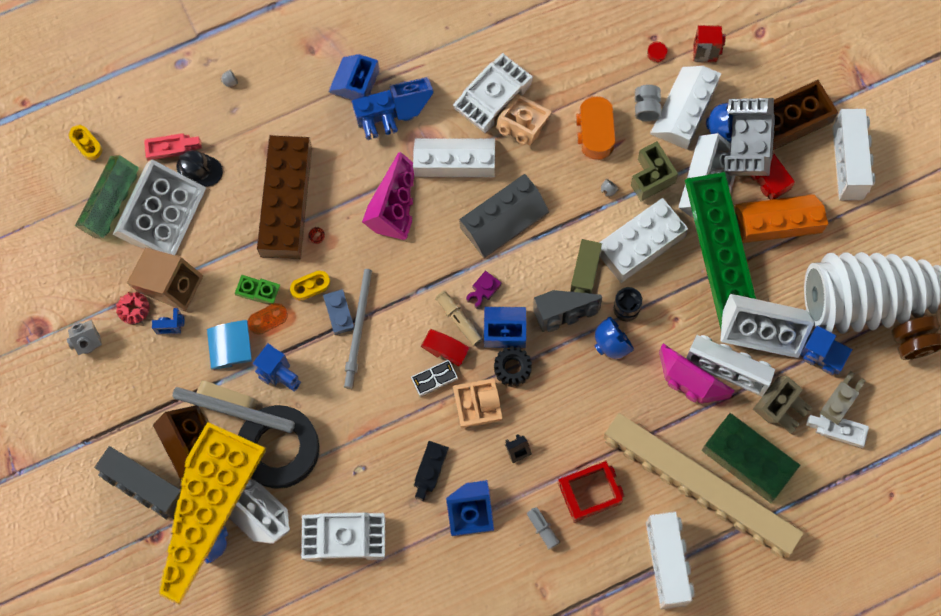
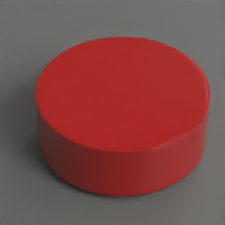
[647,42,667,62]

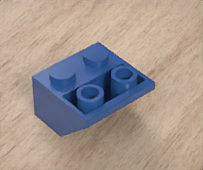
[329,54,380,100]
[484,307,526,348]

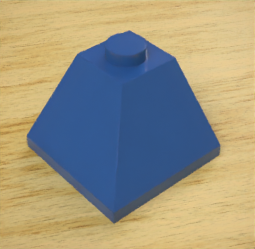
[390,77,434,121]
[446,480,494,536]

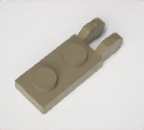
[819,371,866,425]

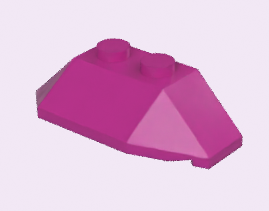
[659,343,735,404]

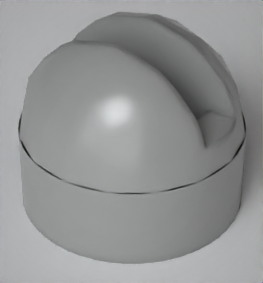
[221,69,238,87]
[601,179,619,197]

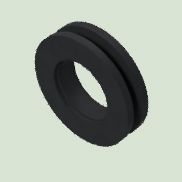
[238,405,320,489]

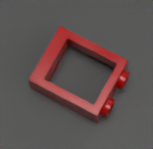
[558,460,625,523]

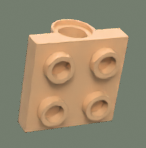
[453,378,503,428]

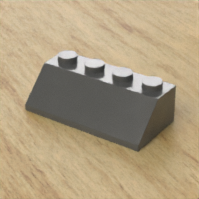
[459,174,549,258]

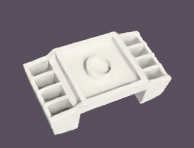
[453,53,533,133]
[301,513,385,561]

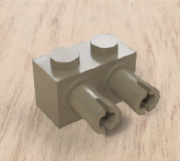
[753,376,812,434]

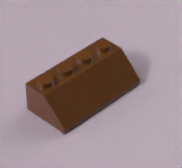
[153,405,207,482]

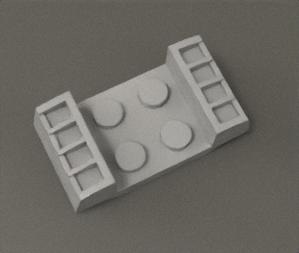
[725,98,775,176]

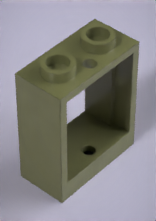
[570,239,602,294]

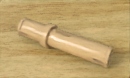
[435,290,484,347]

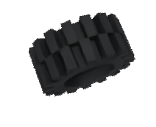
[494,346,532,387]

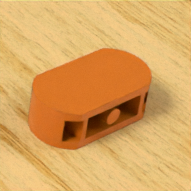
[576,96,615,160]

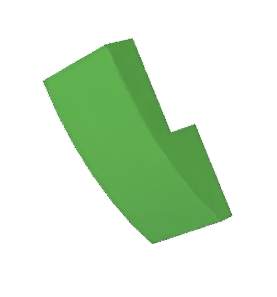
[235,275,280,304]

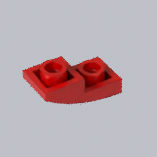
[420,329,470,366]

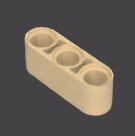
[196,380,258,421]

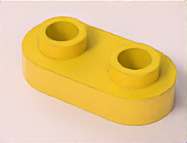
[69,125,102,160]
[290,270,331,301]

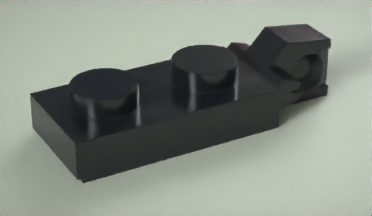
[414,441,449,502]

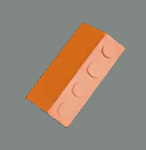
[734,194,828,243]

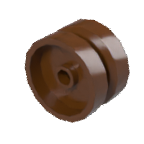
[891,316,941,360]

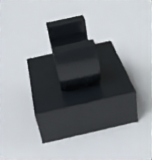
[505,434,532,463]

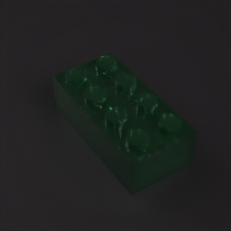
[701,413,800,503]

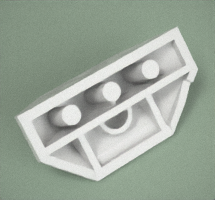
[229,479,290,543]

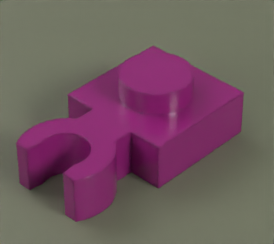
[466,270,501,309]

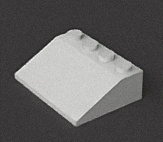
[112,160,206,255]

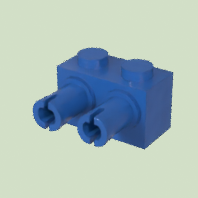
[351,90,398,140]
[252,343,301,392]

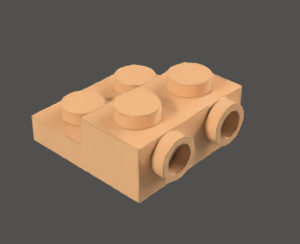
[496,94,552,146]

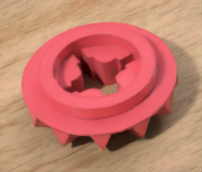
[116,291,150,324]

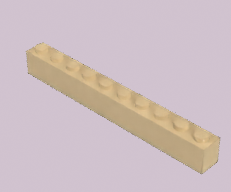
[603,413,804,558]

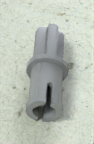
[527,507,560,550]

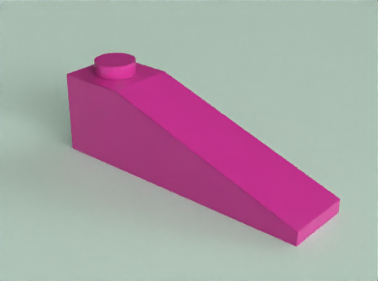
[362,152,414,240]

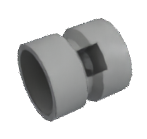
[635,85,661,121]

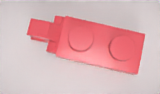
[144,133,202,161]

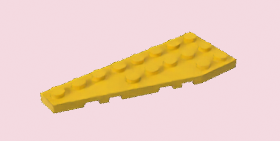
[159,422,266,605]

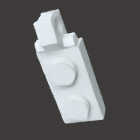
[806,415,869,448]

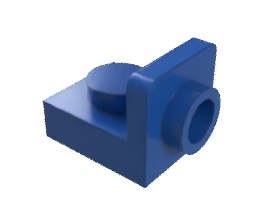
[152,308,185,334]

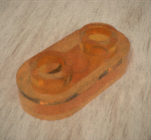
[248,303,288,335]

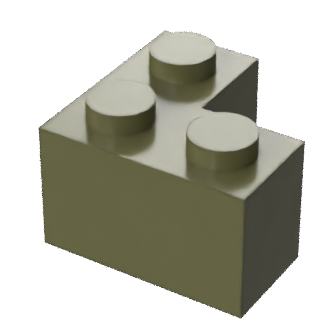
[631,141,678,201]

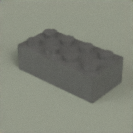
[94,446,181,520]

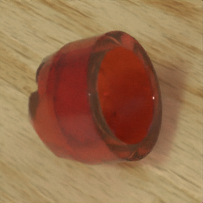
[308,227,325,244]

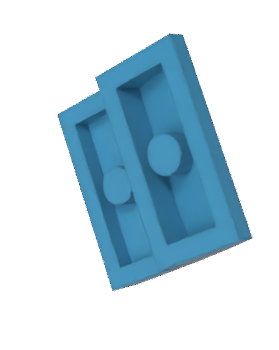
[207,320,252,370]

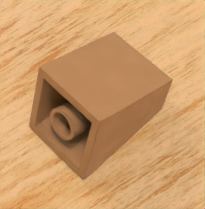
[127,247,204,312]

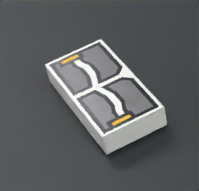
[411,360,458,397]

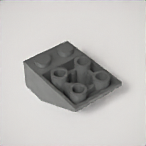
[533,290,602,332]

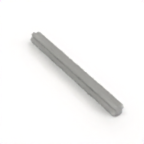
[172,387,295,433]

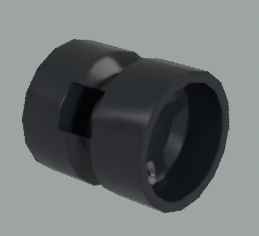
[613,287,643,322]

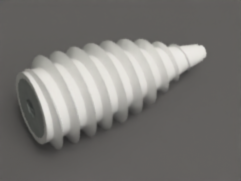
[804,252,941,334]

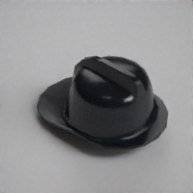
[176,150,223,187]

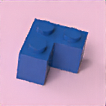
[800,326,852,375]

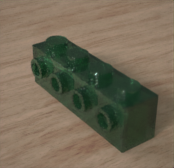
[75,155,139,238]

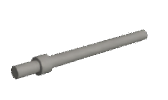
[344,269,372,389]

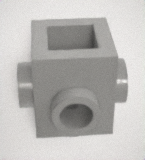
[67,320,102,355]

